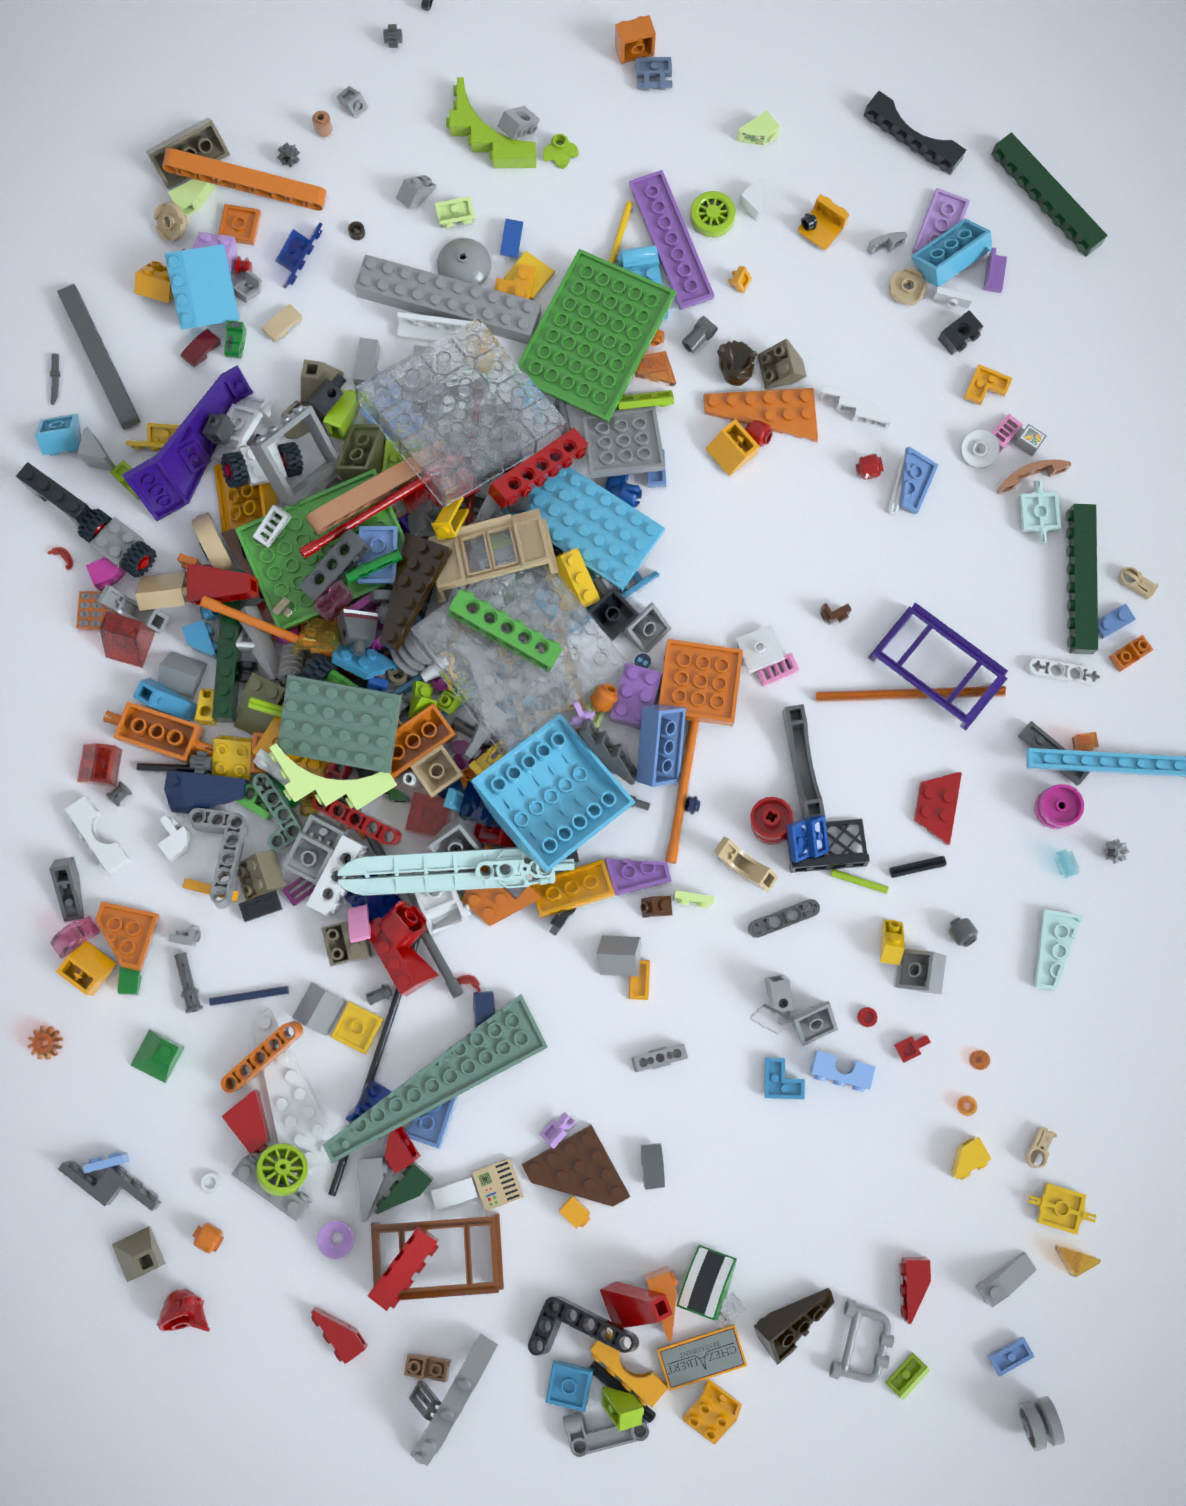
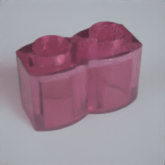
[313,581,354,622]

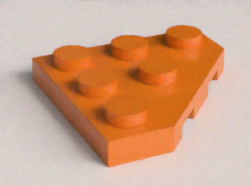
[95,901,160,971]

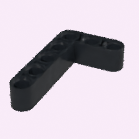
[528,1296,639,1356]

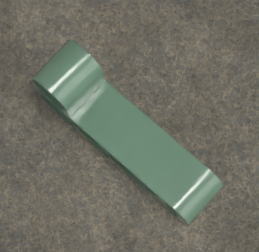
[253,773,304,850]

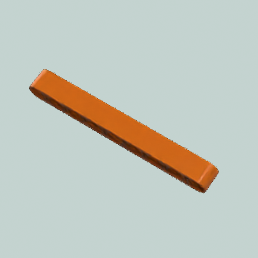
[162,148,327,211]

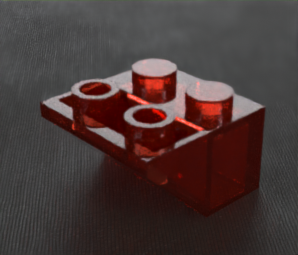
[77,743,122,787]

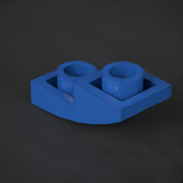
[500,219,523,258]

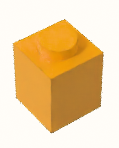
[559,1195,590,1229]

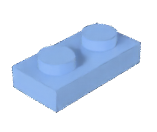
[83,1151,130,1174]

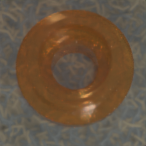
[957,1096,977,1116]

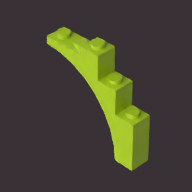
[446,77,536,169]

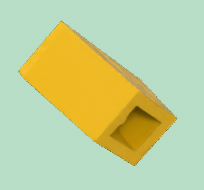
[879,919,905,965]
[951,1136,991,1180]

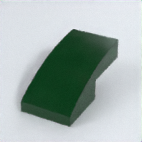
[384,788,411,803]

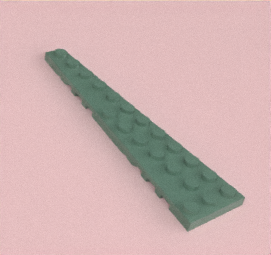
[322,994,548,1163]

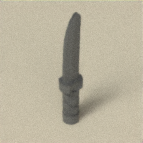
[50,353,61,405]

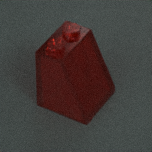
[100,611,155,668]

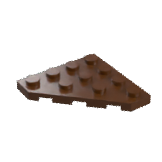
[522,1124,630,1207]

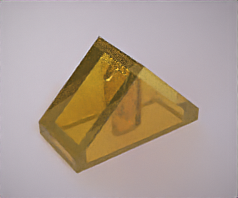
[1055,1245,1101,1278]

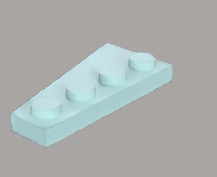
[1034,909,1083,990]

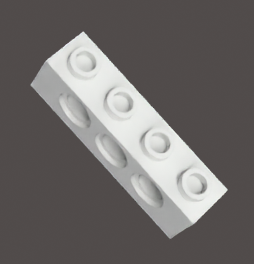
[306,835,368,916]

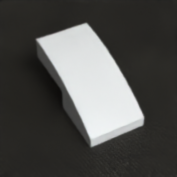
[430,1177,478,1211]

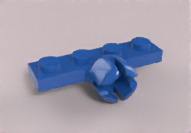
[604,474,642,508]

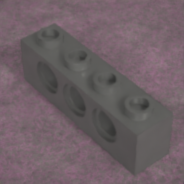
[299,528,372,605]

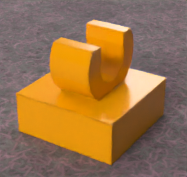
[727,266,752,293]

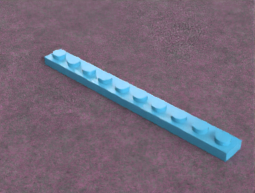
[1026,748,1186,777]

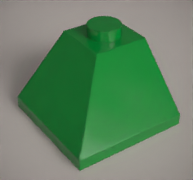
[130,1029,185,1083]

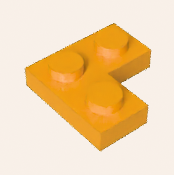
[494,263,537,299]
[964,364,1013,405]

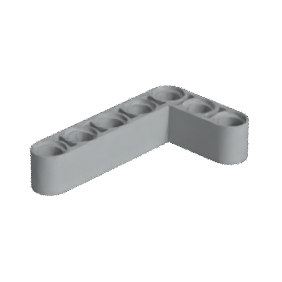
[188,808,247,909]

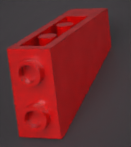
[186,564,258,606]
[600,1282,673,1328]

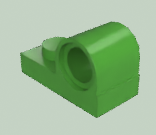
[236,784,273,821]

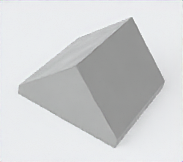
[77,427,116,471]
[625,602,672,653]
[158,651,208,699]
[596,935,641,977]
[292,982,346,1036]
[790,1001,838,1046]

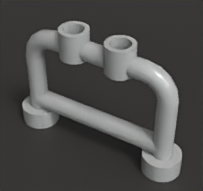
[829,1299,894,1383]

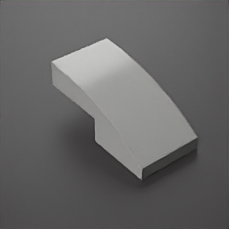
[867,232,908,256]

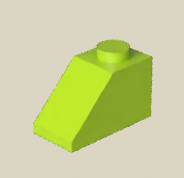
[601,1387,644,1431]

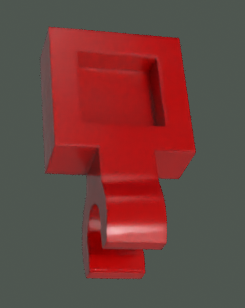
[894,1035,931,1063]

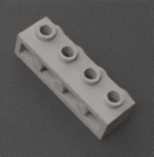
[231,1155,312,1222]

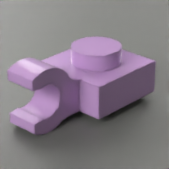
[539,1112,575,1149]

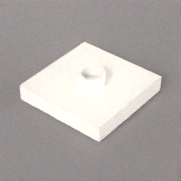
[736,625,785,673]

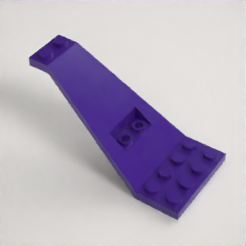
[122,365,253,521]

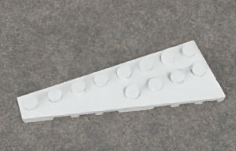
[252,1009,334,1181]

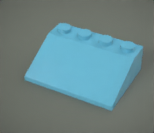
[164,244,240,329]

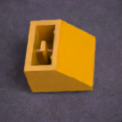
[134,261,174,303]
[705,419,760,477]
[55,941,118,996]

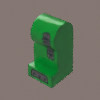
[224,320,247,359]

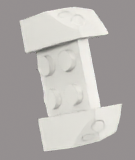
[212,396,273,460]

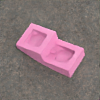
[348,904,371,943]

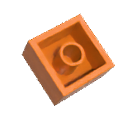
[615,15,656,64]

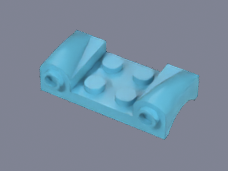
[617,245,669,319]

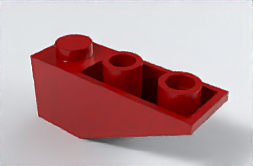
[899,1257,931,1324]
[311,1307,368,1364]

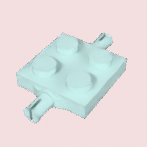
[1019,480,1061,543]

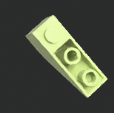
[168,179,217,216]

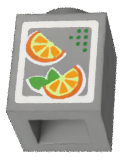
[1014,423,1047,456]

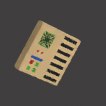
[472,1158,524,1212]

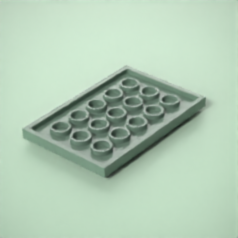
[278,675,402,773]

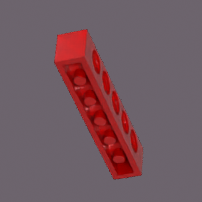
[488,428,589,509]

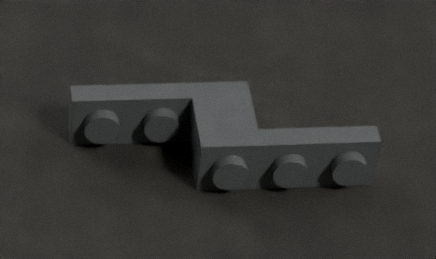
[58,1161,162,1211]

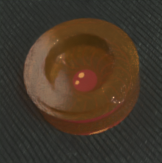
[969,1050,990,1070]

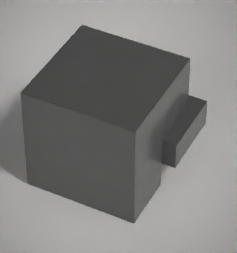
[407,499,442,540]

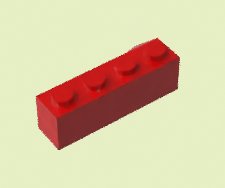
[369,917,440,996]
[367,1225,439,1311]

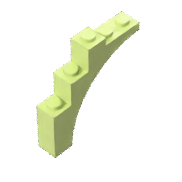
[269,743,397,810]

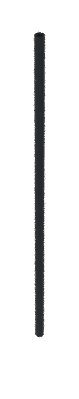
[328,923,426,1196]

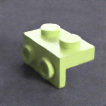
[435,196,475,228]

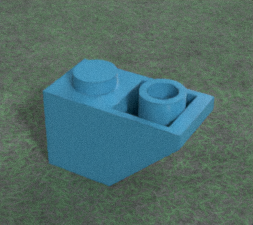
[181,620,218,660]

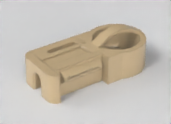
[1118,567,1159,599]
[1025,1127,1057,1168]

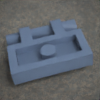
[636,57,673,91]

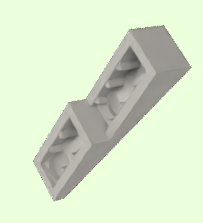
[239,605,280,681]

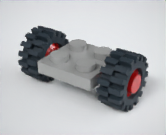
[77,509,157,578]

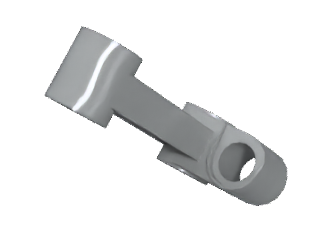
[563,1412,649,1457]

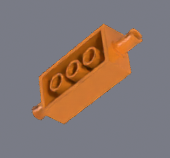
[103,701,213,764]

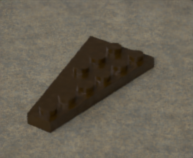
[379,533,453,652]

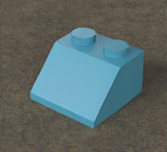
[35,414,81,456]

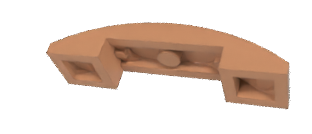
[997,459,1072,494]

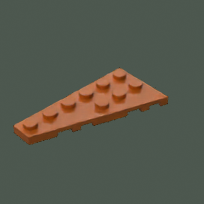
[703,388,818,443]

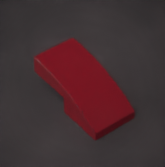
[180,329,221,367]

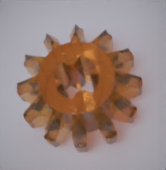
[27,1026,63,1060]

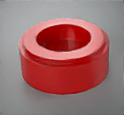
[857,1007,878,1027]

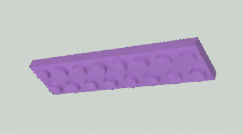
[629,170,715,310]

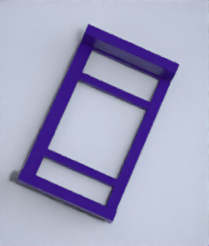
[868,602,1008,731]

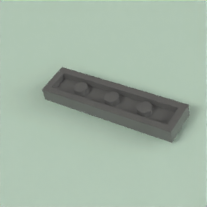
[1018,721,1090,786]

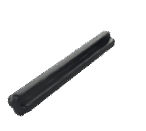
[589,1361,656,1423]

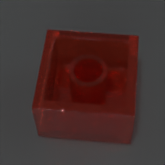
[405,792,452,838]

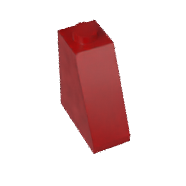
[221,1090,271,1154]

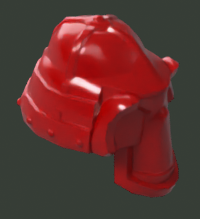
[156,1289,210,1332]

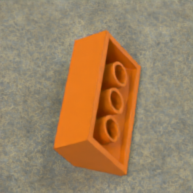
[390,703,457,781]

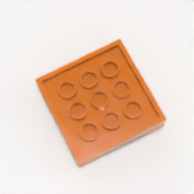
[658,639,743,726]

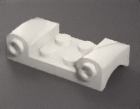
[407,851,472,935]

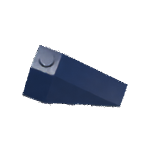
[164,771,247,814]

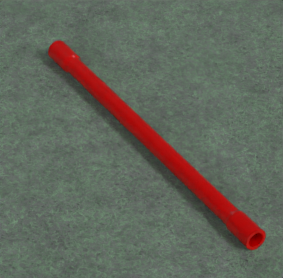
[299,452,465,559]

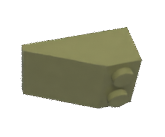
[334,424,386,482]
[234,672,286,735]

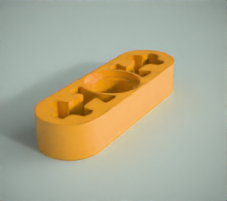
[182,878,239,902]

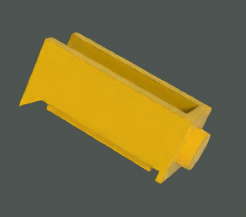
[431,496,469,540]

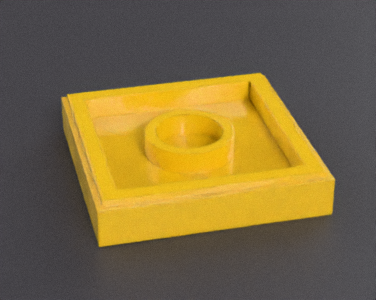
[330,1001,384,1055]

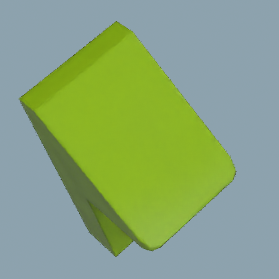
[408,681,437,719]

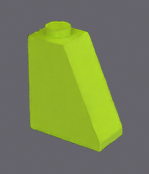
[323,389,362,441]

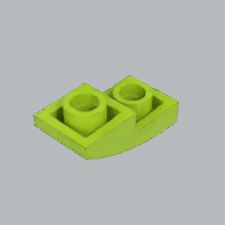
[436,676,474,715]

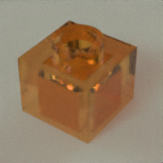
[1072,732,1099,751]

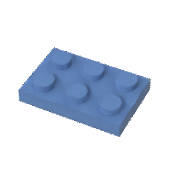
[357,526,398,584]

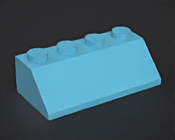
[911,218,992,287]

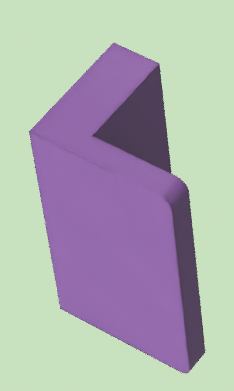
[983,248,1007,293]

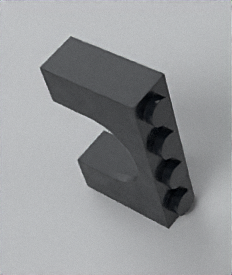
[16,462,92,526]

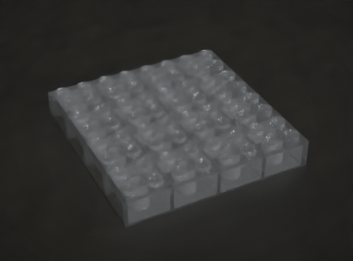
[355,318,568,507]
[408,554,627,756]

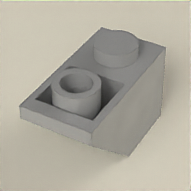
[396,175,437,209]

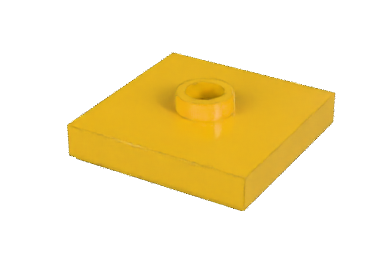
[504,251,555,300]

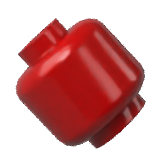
[745,420,773,447]

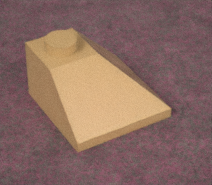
[410,744,464,798]

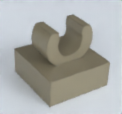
[270,596,293,618]

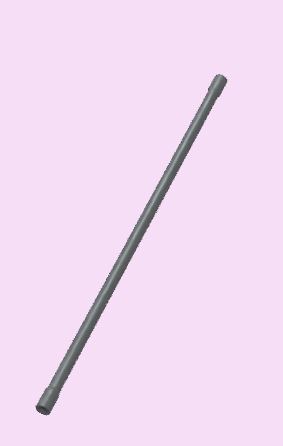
[279,680,464,998]

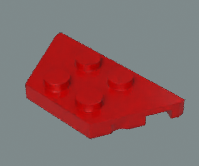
[914,772,962,845]

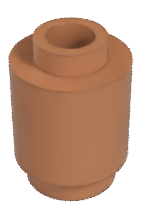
[312,111,333,137]

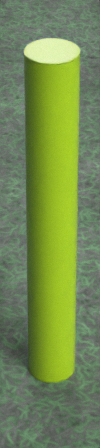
[830,869,889,894]

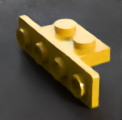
[126,422,181,451]

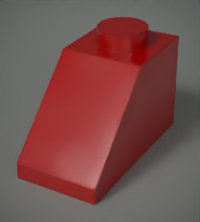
[384,1126,421,1174]

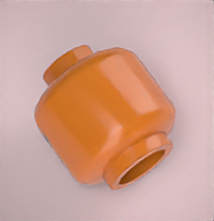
[590,683,618,712]
[192,1222,224,1254]

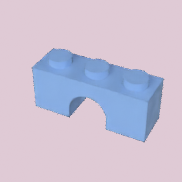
[809,1050,876,1092]

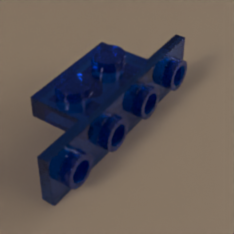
[275,222,323,288]

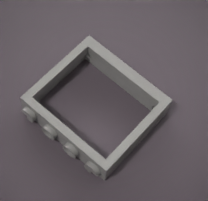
[249,405,339,506]

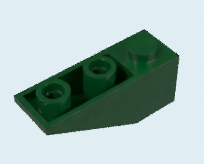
[375,1163,434,1214]

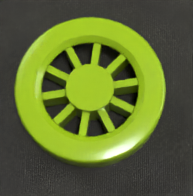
[690,191,736,237]
[255,1143,308,1196]

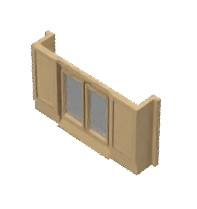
[428,508,559,603]

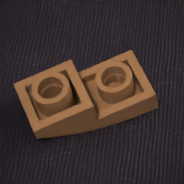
[404,1353,451,1383]

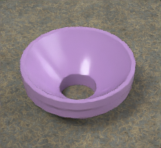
[317,1220,355,1259]

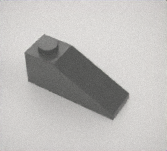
[49,857,84,922]

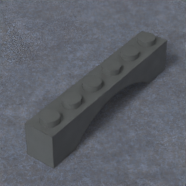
[782,704,826,819]

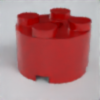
[379,901,427,948]

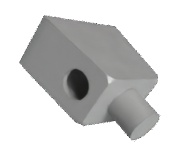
[764,975,794,1023]

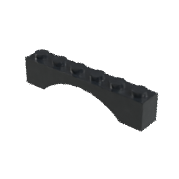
[863,91,966,175]

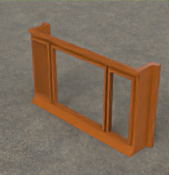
[371,1214,504,1300]

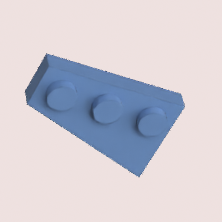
[899,447,939,514]

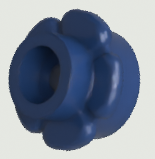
[685,796,700,815]

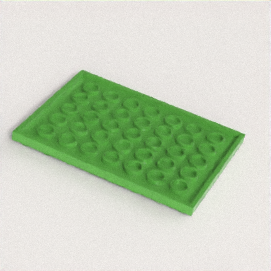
[511,249,677,423]
[235,469,405,630]

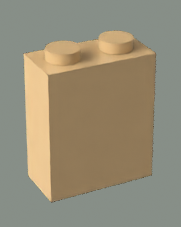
[135,571,187,611]

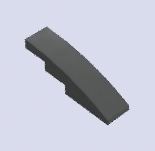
[579,718,637,785]

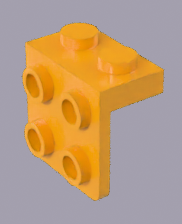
[798,194,850,250]

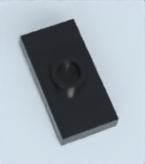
[239,891,283,923]

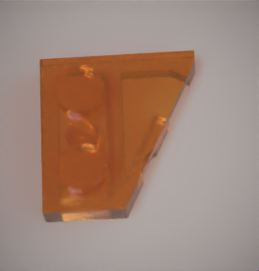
[635,351,676,386]

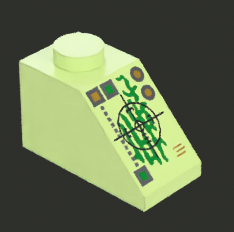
[737,110,780,145]

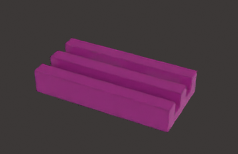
[282,877,316,906]

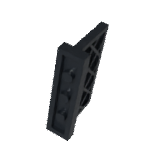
[787,819,870,873]

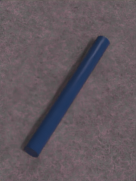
[209,986,289,1006]

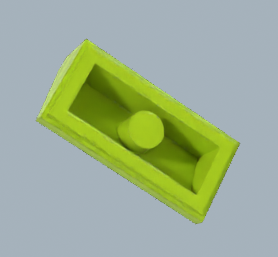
[885,1352,930,1400]

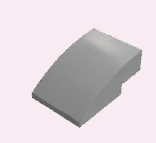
[282,813,348,885]

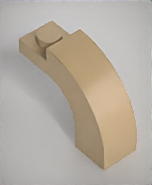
[192,512,235,569]
[714,836,779,892]

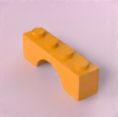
[590,1329,668,1408]

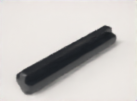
[889,856,947,878]

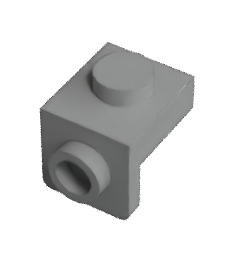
[233,270,262,303]

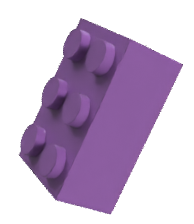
[609,663,662,730]

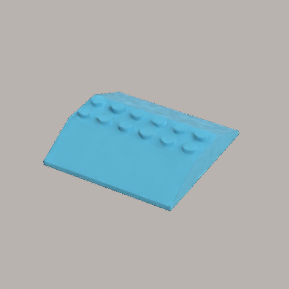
[471,714,636,873]

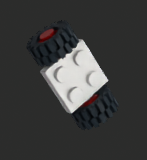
[221,442,304,488]

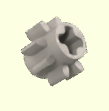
[1103,839,1130,864]

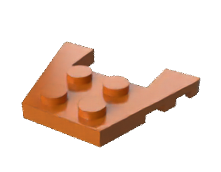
[462,844,543,926]

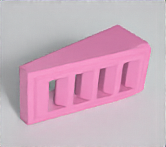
[992,414,1023,452]
[756,653,799,687]

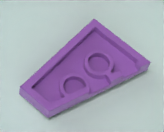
[605,858,672,896]

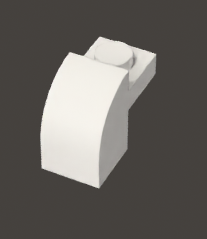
[158,815,191,862]

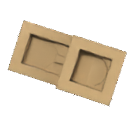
[262,304,302,342]

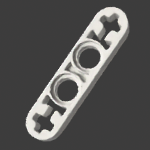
[1027,658,1103,686]

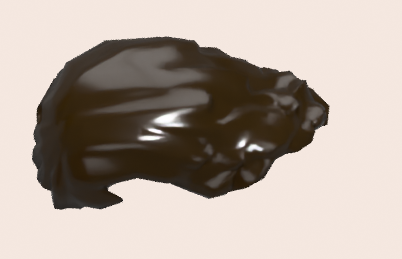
[717,340,757,386]

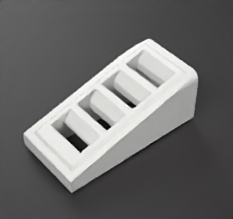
[252,505,292,548]

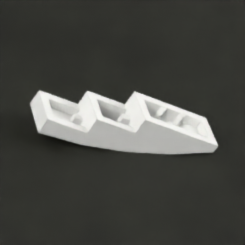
[820,385,892,430]

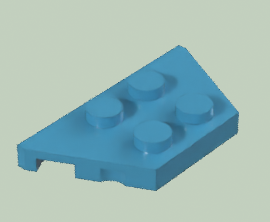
[331,631,398,680]

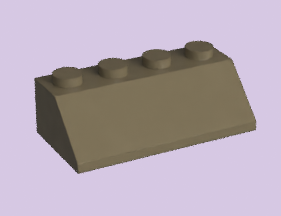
[146,117,230,188]

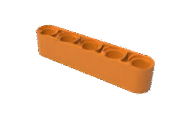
[221,1021,303,1093]

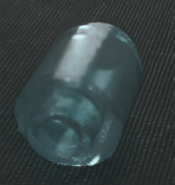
[1054,849,1079,879]

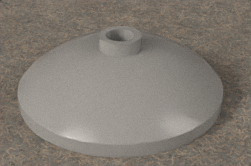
[437,238,491,285]

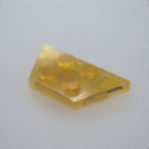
[292,613,342,655]

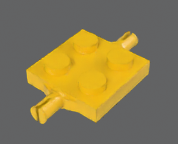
[1027,1182,1097,1235]

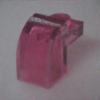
[50,916,100,959]

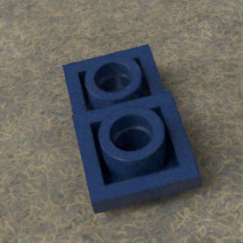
[473,991,495,1029]

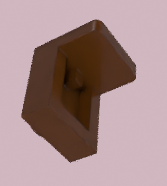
[820,603,852,625]
[640,896,673,918]

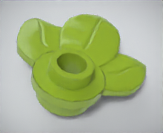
[543,133,578,169]

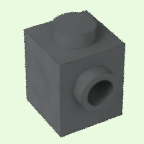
[202,414,236,445]

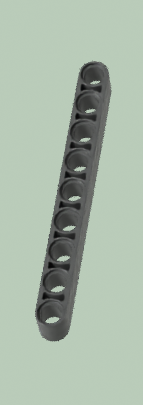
[57,283,141,430]

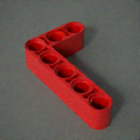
[312,763,402,846]

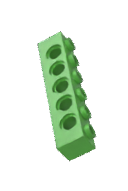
[446,589,563,673]

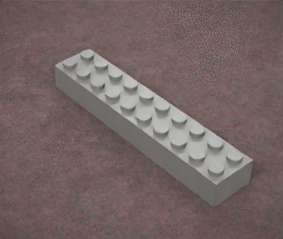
[354,254,541,344]

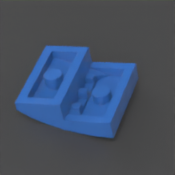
[786,815,829,863]

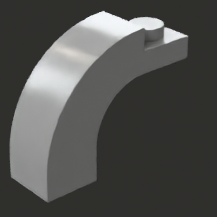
[97,585,169,634]

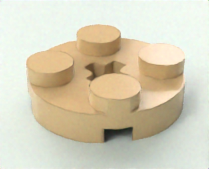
[154,202,188,241]
[889,268,927,306]

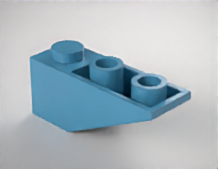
[133,678,197,722]

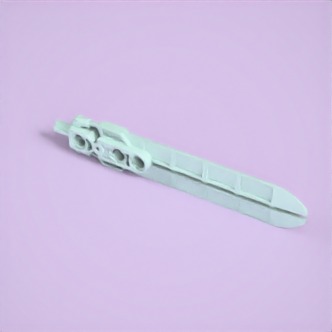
[338,847,575,895]

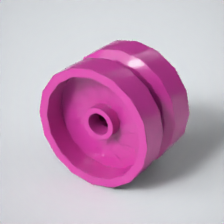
[1034,784,1085,830]

